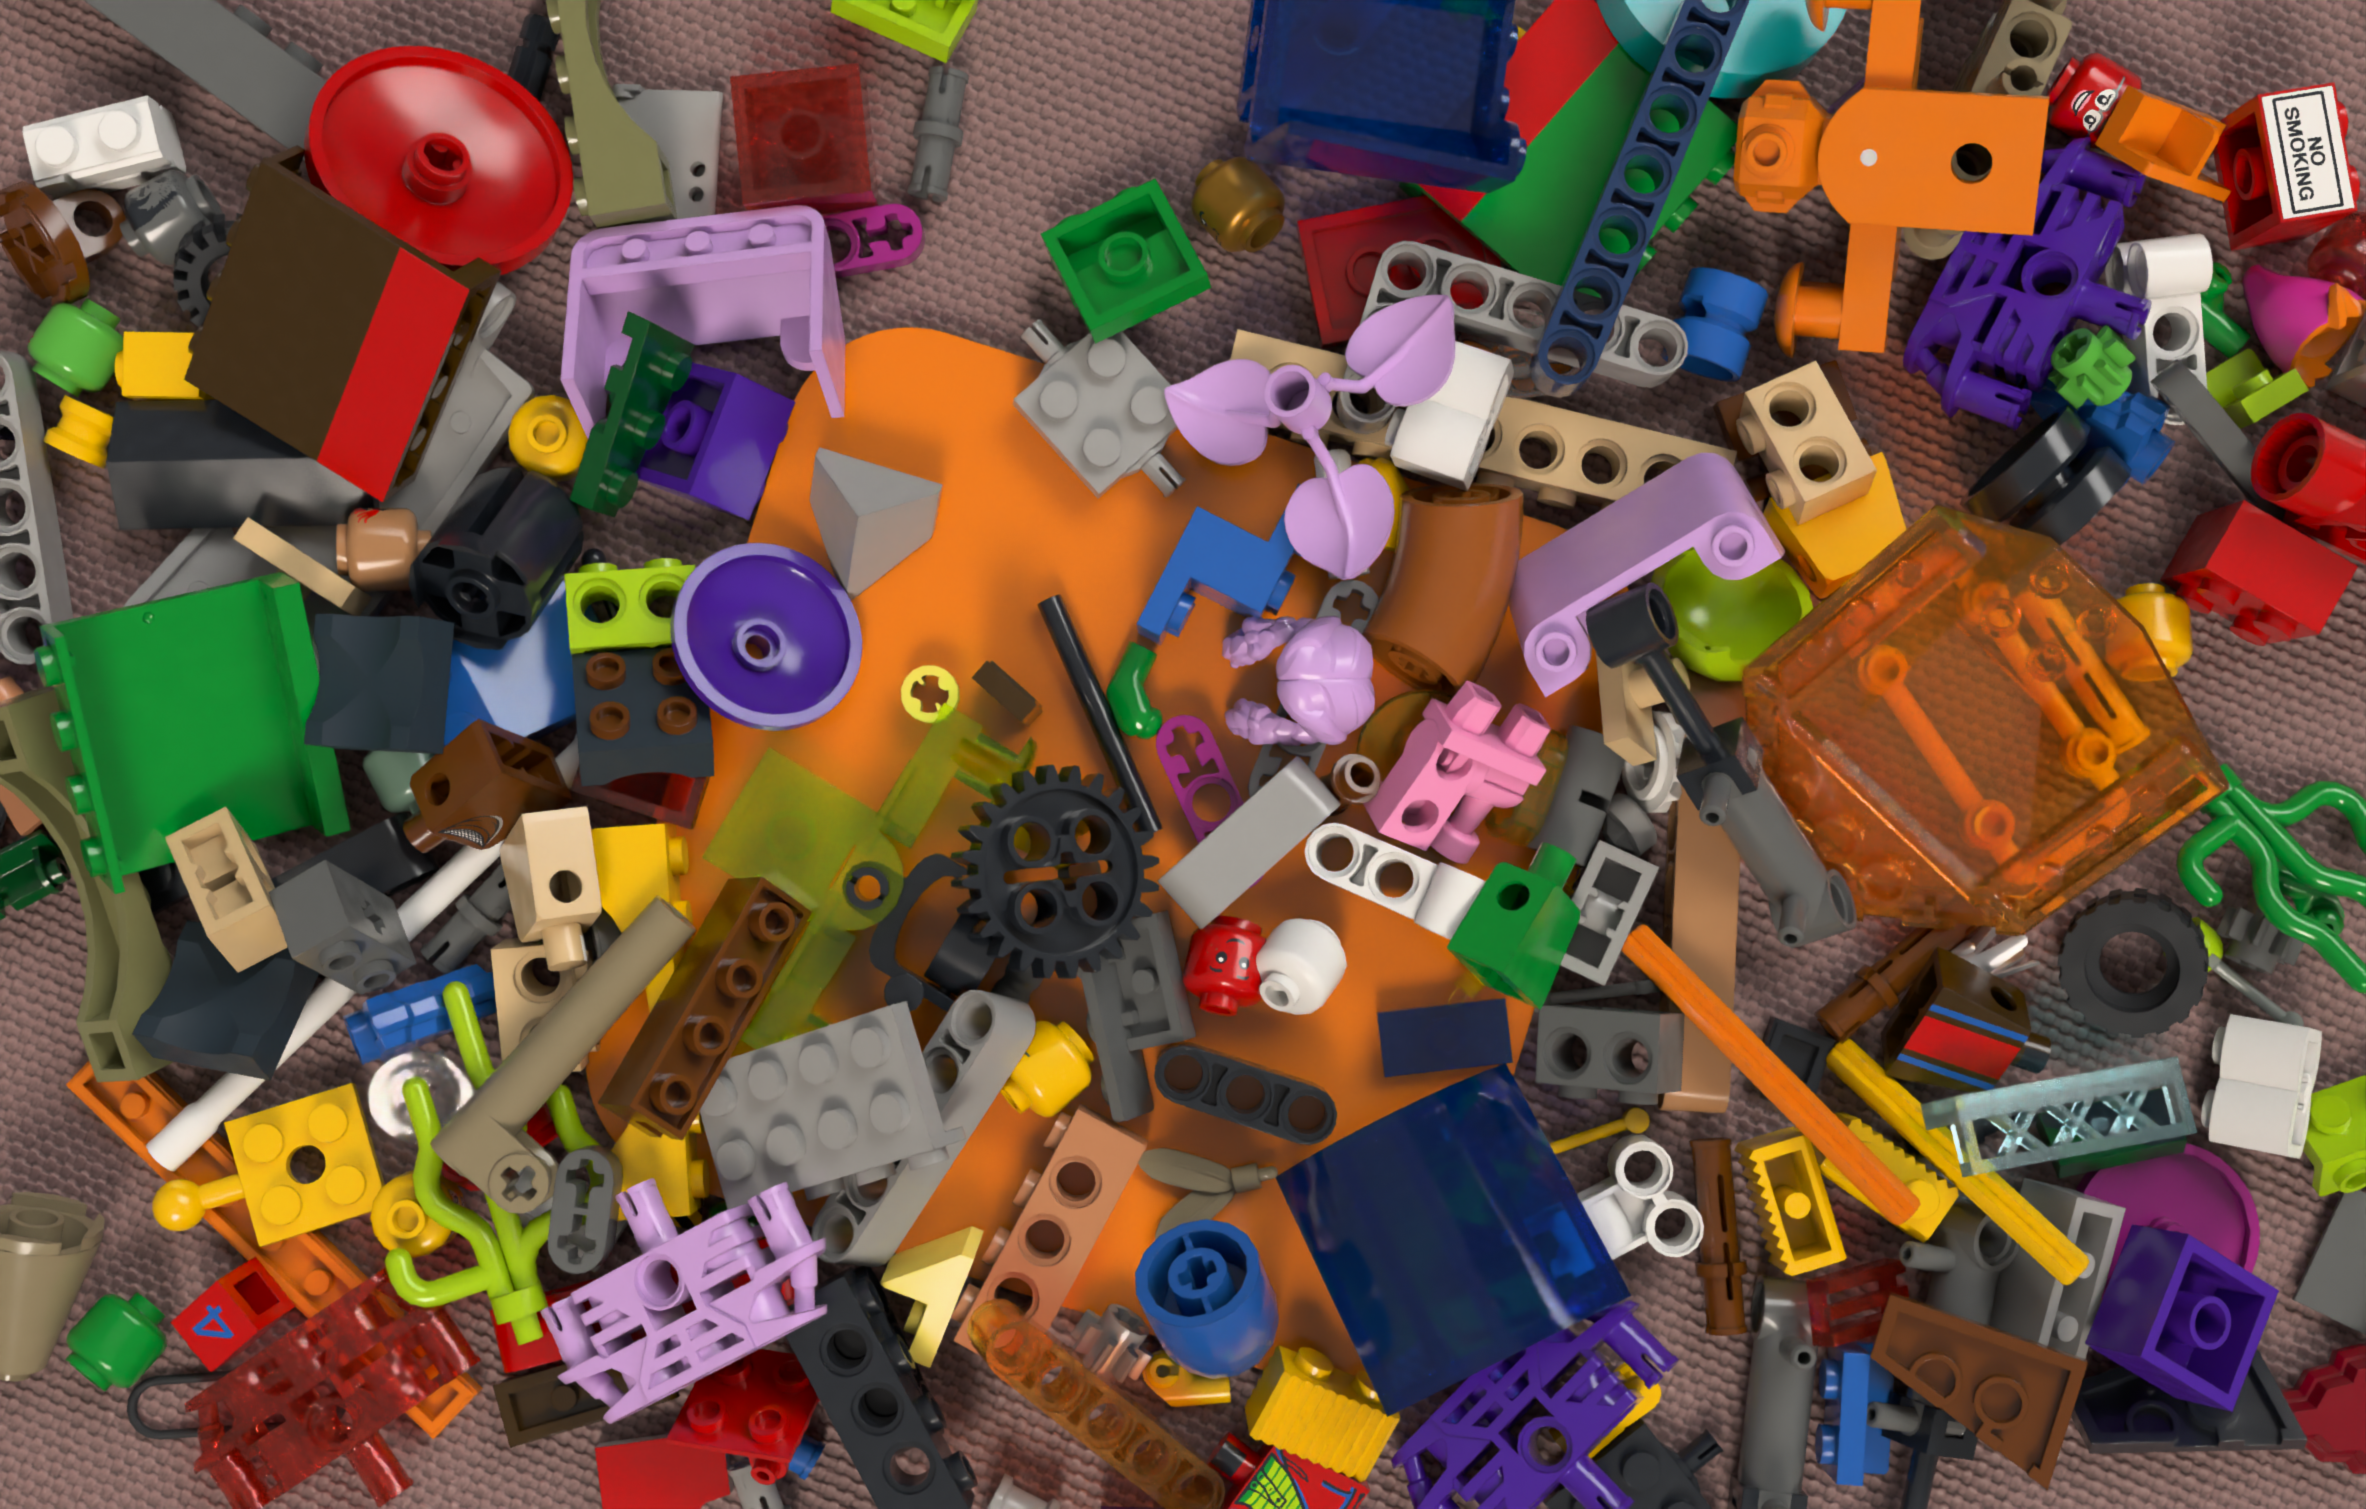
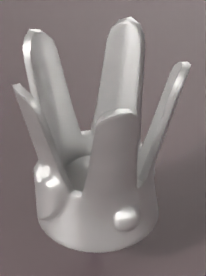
[1951,909,2041,978]

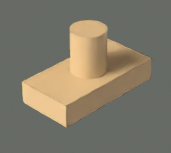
[233,517,372,616]
[1596,653,1690,766]

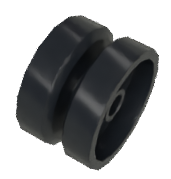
[1960,404,2132,568]

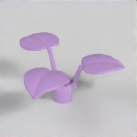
[1164,295,1455,580]

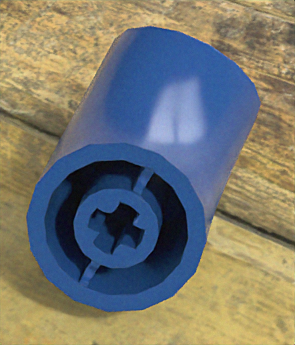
[1135,1219,1279,1379]

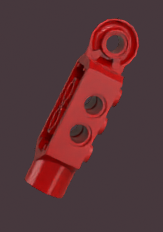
[2251,413,2366,565]

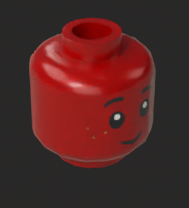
[1183,916,1266,1016]

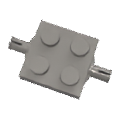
[1013,319,1186,499]

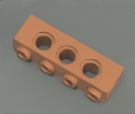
[951,1103,1148,1378]

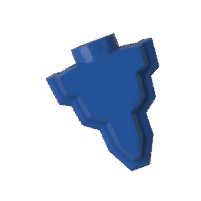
[2024,371,2175,491]
[343,964,497,1065]

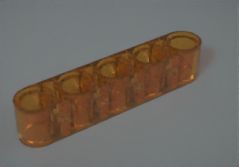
[967,1299,1225,1509]

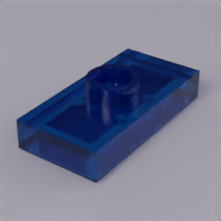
[1376,997,1513,1077]

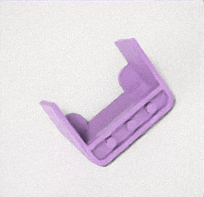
[560,205,845,438]

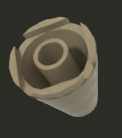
[0,1192,105,1382]

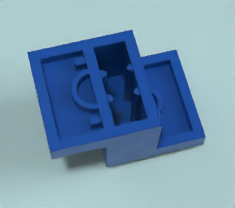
[1136,483,1303,646]

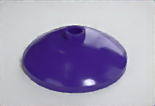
[670,543,862,731]

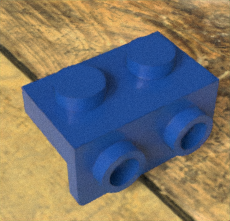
[1815,1339,1894,1486]

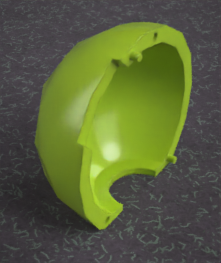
[1650,547,1815,682]

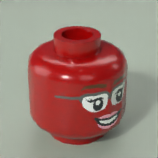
[2046,53,2142,149]

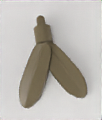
[1138,1148,1278,1240]

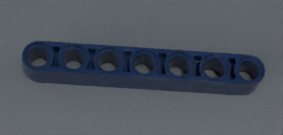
[1529,0,1749,398]

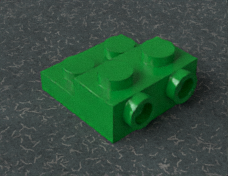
[1041,179,1211,344]

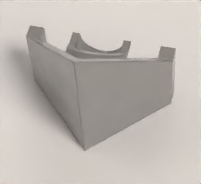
[810,447,943,601]

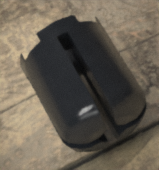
[408,467,584,650]

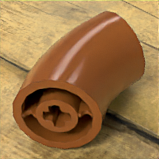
[1362,483,1524,702]

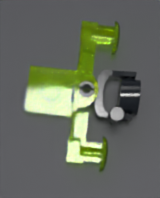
[702,703,1038,1049]

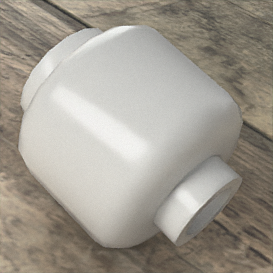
[1256,918,1347,1015]

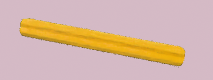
[1826,1039,2090,1286]

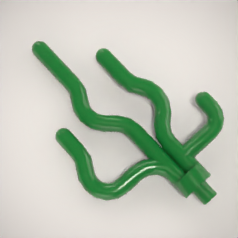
[2176,753,2366,993]

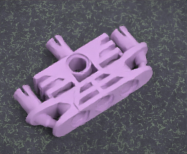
[540,1178,827,1424]

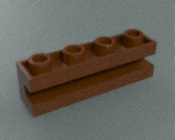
[598,877,812,1140]

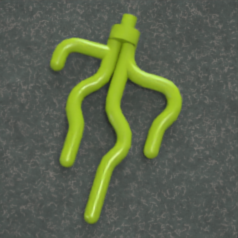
[385,981,604,1345]

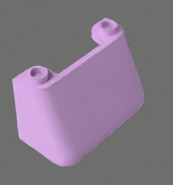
[1509,453,1785,697]

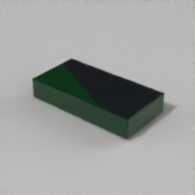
[2036,1088,2187,1178]

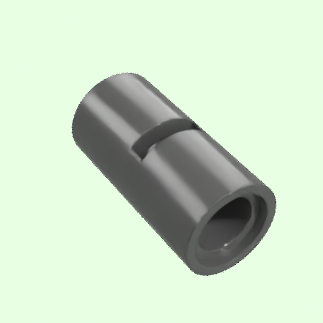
[1526,725,1626,868]

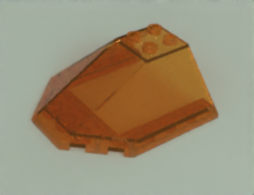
[1742,505,2229,936]

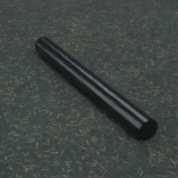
[1037,594,1163,833]

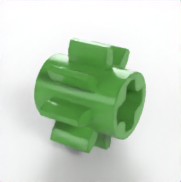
[2048,325,2135,409]

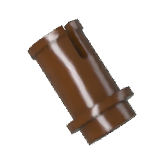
[1319,753,1380,816]

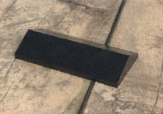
[106,399,379,531]

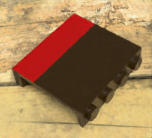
[184,145,501,502]

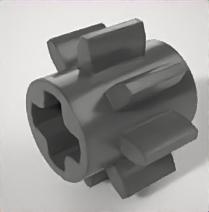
[2216,897,2304,975]

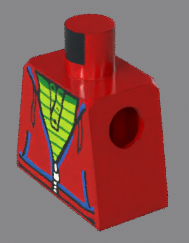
[1206,1432,1370,1509]

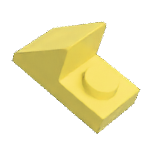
[880,1226,984,1368]

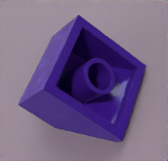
[636,362,795,520]

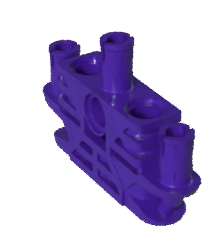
[1903,137,2152,430]
[1391,1281,1679,1509]

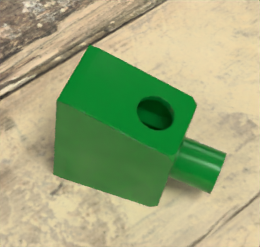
[1447,842,1581,1010]

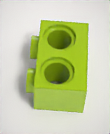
[564,558,696,656]

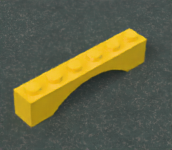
[591,824,710,1221]

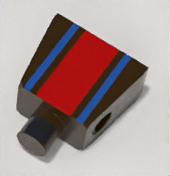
[1880,947,2051,1094]

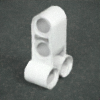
[2105,233,2213,425]
[1305,823,1486,940]
[1501,1134,1704,1282]

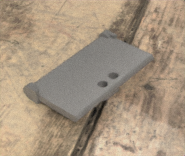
[612,84,723,219]

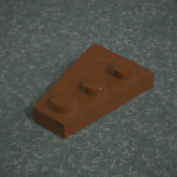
[1870,1292,2088,1490]

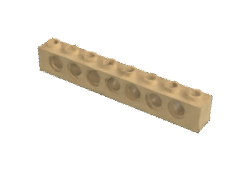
[1230,329,1737,511]

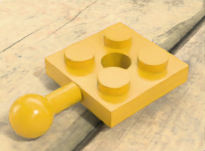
[152,1083,385,1247]

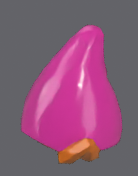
[2242,264,2366,389]

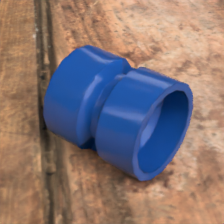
[1660,267,1769,382]

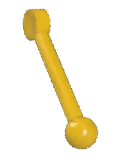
[1522,1107,1650,1168]

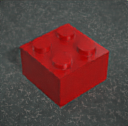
[2160,500,2358,646]

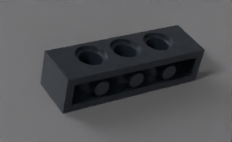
[785,1266,978,1509]

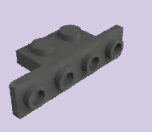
[1058,861,1196,1123]

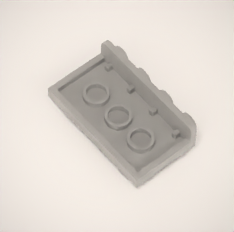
[700,1001,966,1209]

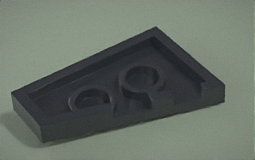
[2071,1349,2308,1454]

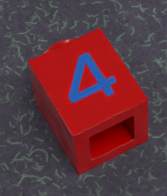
[170,1256,295,1372]

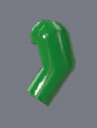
[2200,262,2251,359]
[1106,641,1163,739]
[2276,860,2345,936]

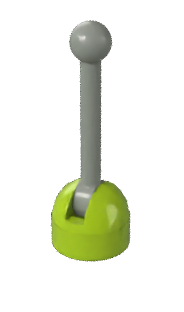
[2164,917,2304,1027]

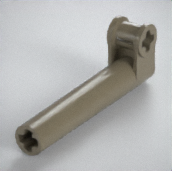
[430,896,696,1214]

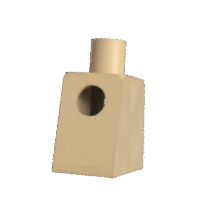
[499,806,602,971]

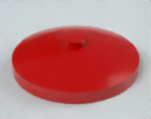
[304,46,573,275]

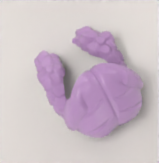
[1222,616,1375,746]

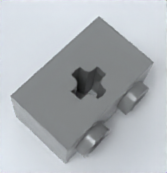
[1561,840,1659,986]

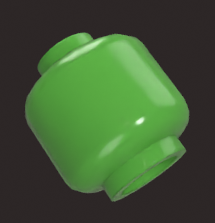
[27,298,123,397]

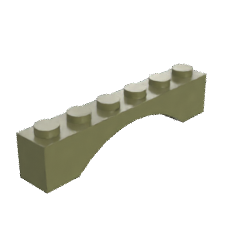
[546,0,677,229]
[0,686,173,1082]

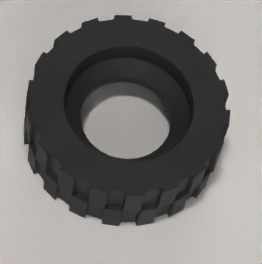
[2057,888,2209,1038]

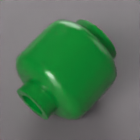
[65,1292,167,1392]

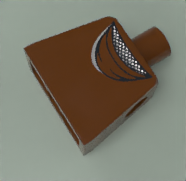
[403,719,573,853]

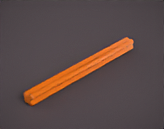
[1621,924,1921,1226]

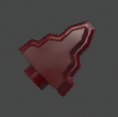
[2281,1343,2366,1474]

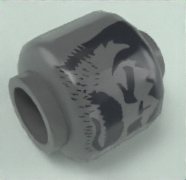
[120,170,223,265]

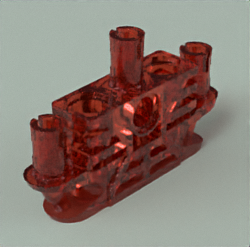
[184,1267,482,1509]

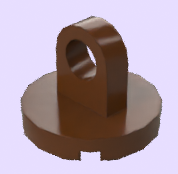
[0,181,126,306]

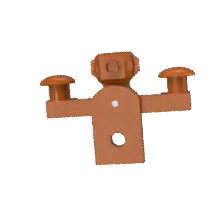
[1733,0,2050,358]

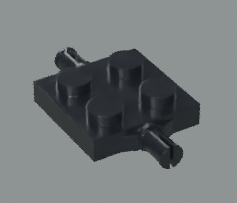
[1543,1418,1724,1509]

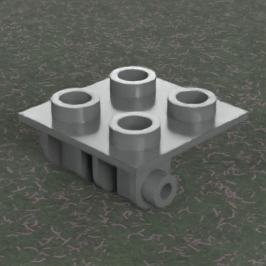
[2292,1190,2366,1335]

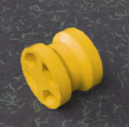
[43,395,114,469]

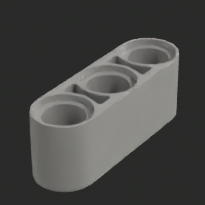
[1158,755,1341,929]

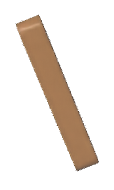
[1657,670,1747,1113]

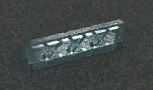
[1920,1056,2197,1177]

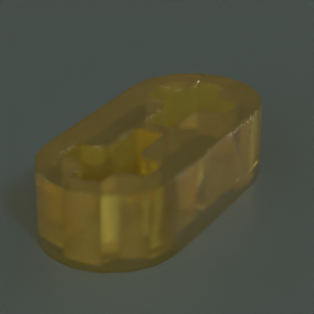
[1485,728,1568,846]

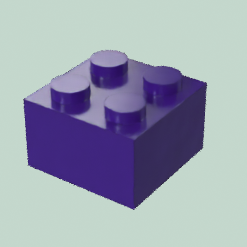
[2085,1224,2279,1412]

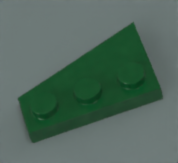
[570,311,695,518]

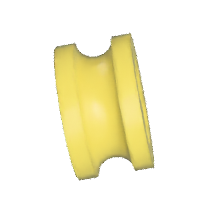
[901,665,960,723]

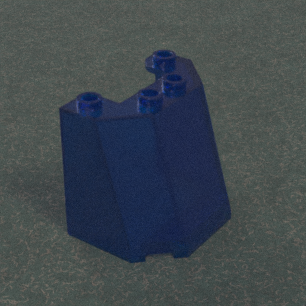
[1236,0,1527,193]

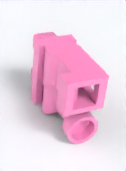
[1363,680,1551,864]

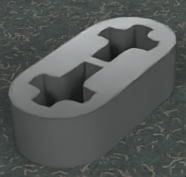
[548,1145,623,1274]

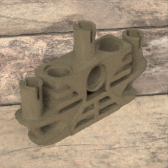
[1902,0,2072,260]

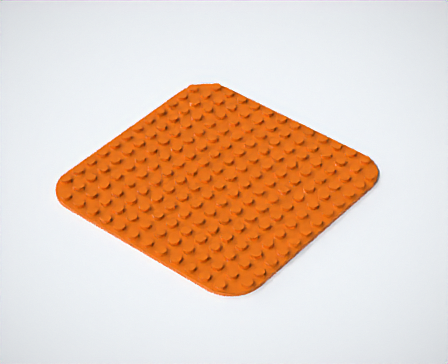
[586,327,1629,1376]

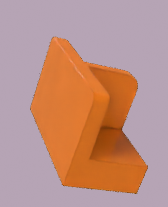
[2095,85,2231,202]

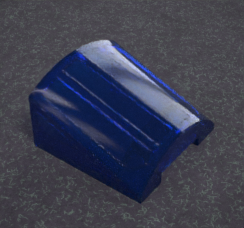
[1276,1063,1632,1417]

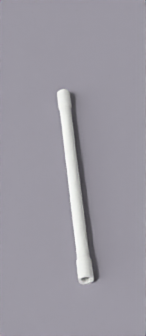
[146,734,581,1171]

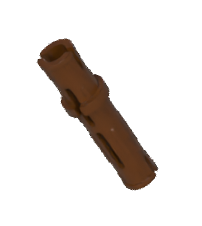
[1814,891,1988,1044]
[1689,1137,1748,1336]

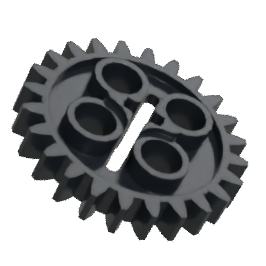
[951,765,1160,979]

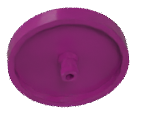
[2076,1143,2260,1301]

